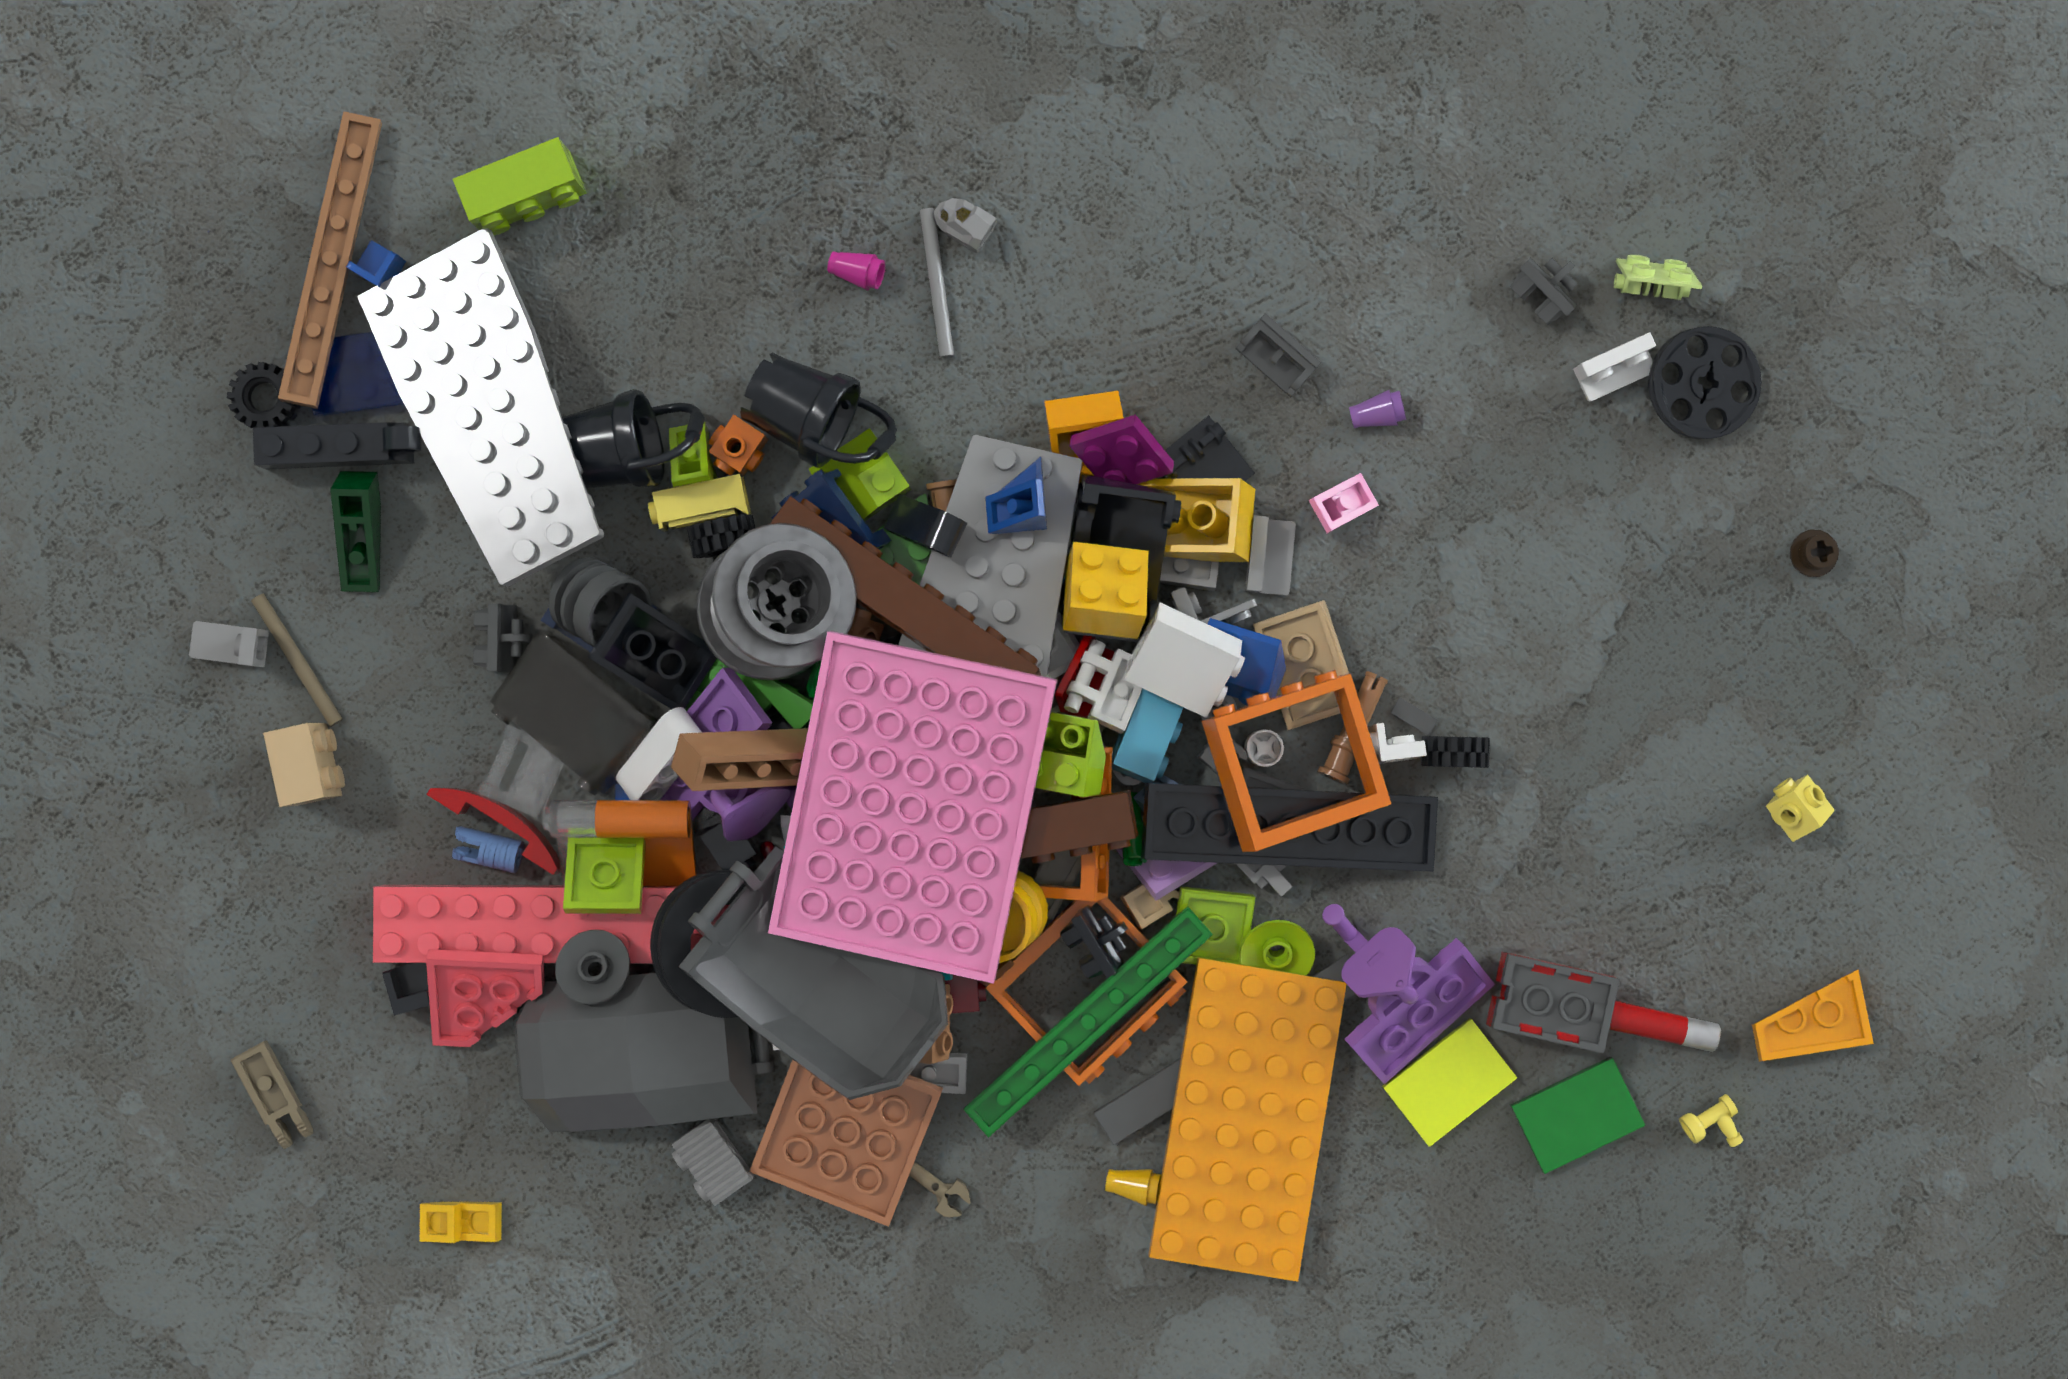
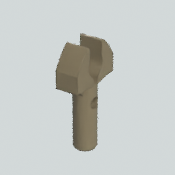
[909,1162,971,1217]

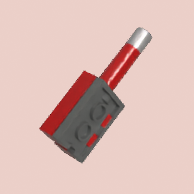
[1486,952,1721,1053]

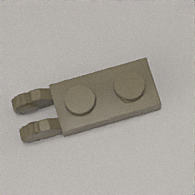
[231,1040,314,1149]

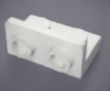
[1573,332,1656,402]
[1368,723,1427,764]

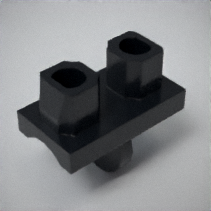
[1060,905,1128,979]

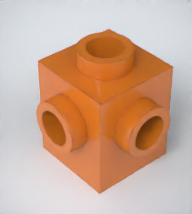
[709,414,769,476]

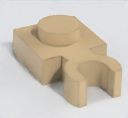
[1120,884,1179,929]

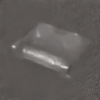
[476,723,570,819]

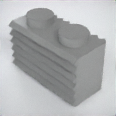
[672,1119,755,1206]

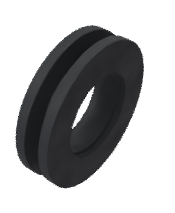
[650,870,745,1018]

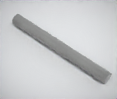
[920,208,954,358]

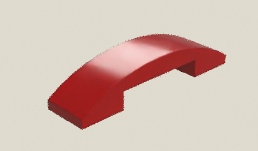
[426,788,563,875]

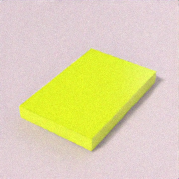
[1382,1018,1517,1147]

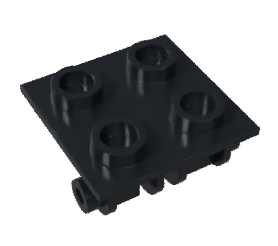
[1162,415,1255,481]

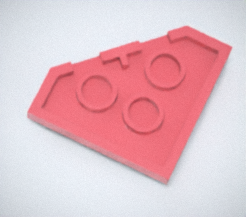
[426,949,545,1047]

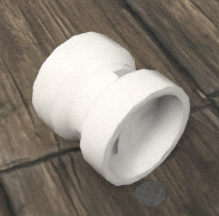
[1244,729,1284,767]

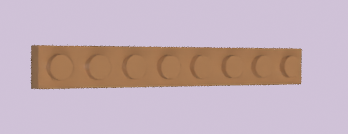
[278,111,382,409]

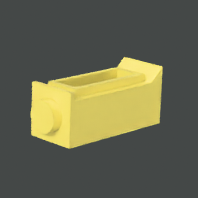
[648,474,751,532]

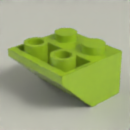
[1035,712,1106,797]

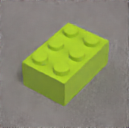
[453,137,587,236]

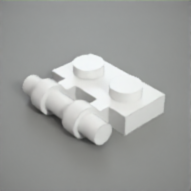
[1064,640,1142,734]

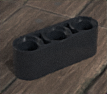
[883,494,967,558]

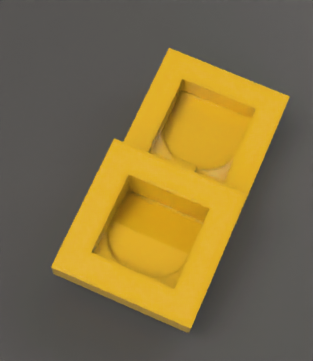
[420,1202,502,1243]

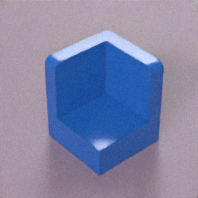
[346,240,406,288]

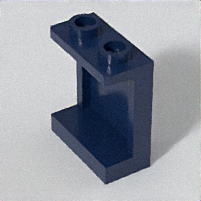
[771,469,892,550]

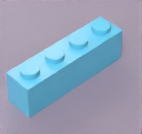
[1112,688,1188,783]

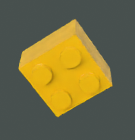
[1063,542,1148,639]

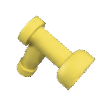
[1679,1094,1743,1147]

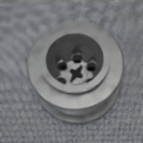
[697,523,857,680]

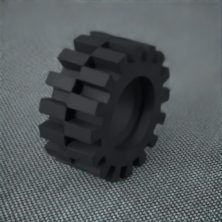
[227,362,301,428]
[687,514,755,559]
[1421,736,1490,768]

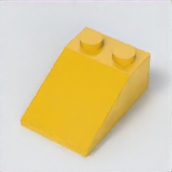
[1137,478,1256,562]

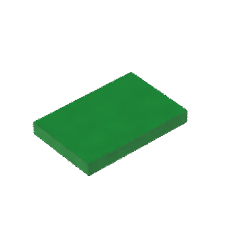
[1510,1057,1646,1174]

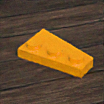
[1752,970,1874,1062]

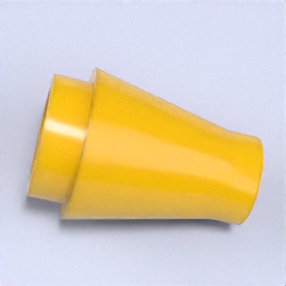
[1105,1169,1162,1206]

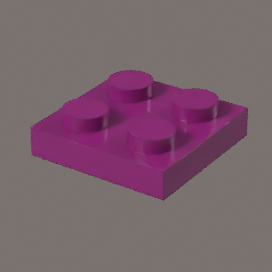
[1069,414,1174,484]

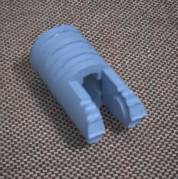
[452,826,524,873]

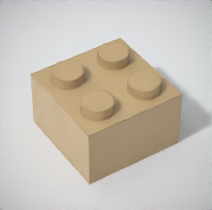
[263,723,345,807]

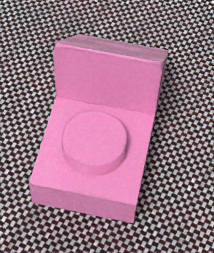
[1309,473,1379,534]

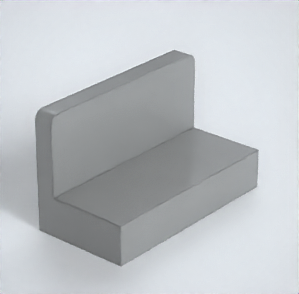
[1244,515,1296,596]

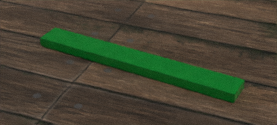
[963,906,1213,1138]

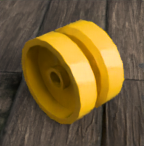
[999,870,1048,963]

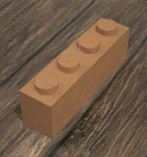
[671,728,808,791]

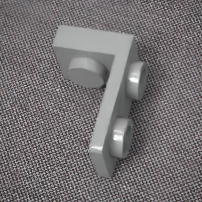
[1169,587,1257,625]
[189,621,269,667]

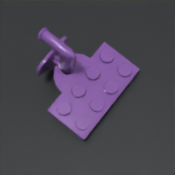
[660,668,796,841]
[1322,904,1495,1085]

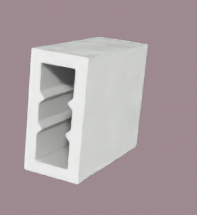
[1124,603,1245,718]

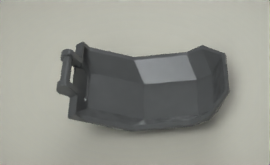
[678,846,948,1100]
[513,973,775,1132]

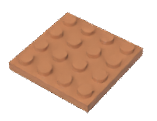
[749,1059,943,1227]

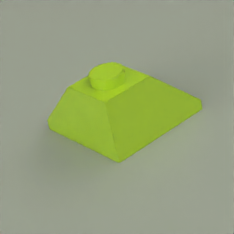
[808,428,911,522]

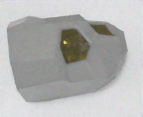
[933,198,997,254]

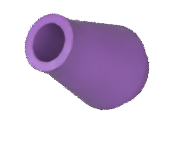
[1349,389,1406,428]

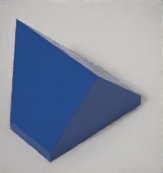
[985,457,1047,534]

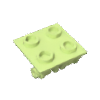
[1614,255,1702,300]

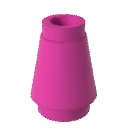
[827,251,885,291]

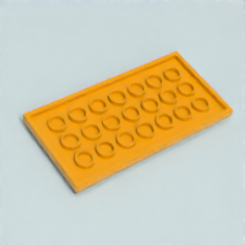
[1148,957,1347,1282]

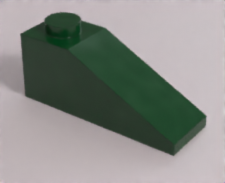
[330,471,381,592]

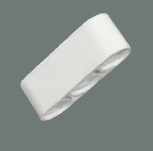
[616,707,702,800]

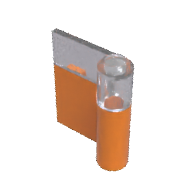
[542,800,697,886]

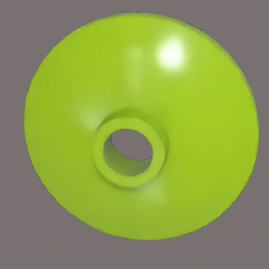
[1240,920,1315,975]

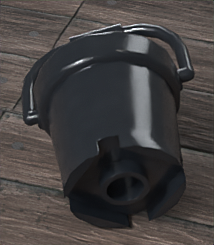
[740,352,897,468]
[562,389,705,489]

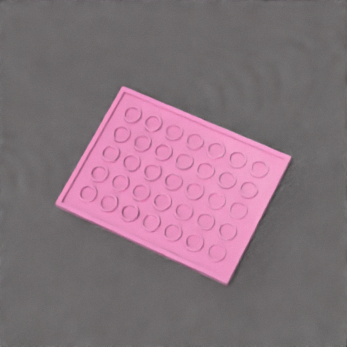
[768,631,1057,984]

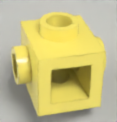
[1766,774,1835,842]

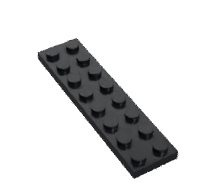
[1141,783,1438,872]

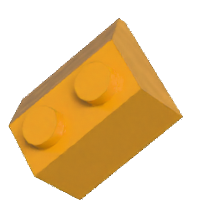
[1044,391,1124,483]

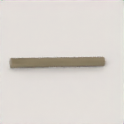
[251,593,343,727]

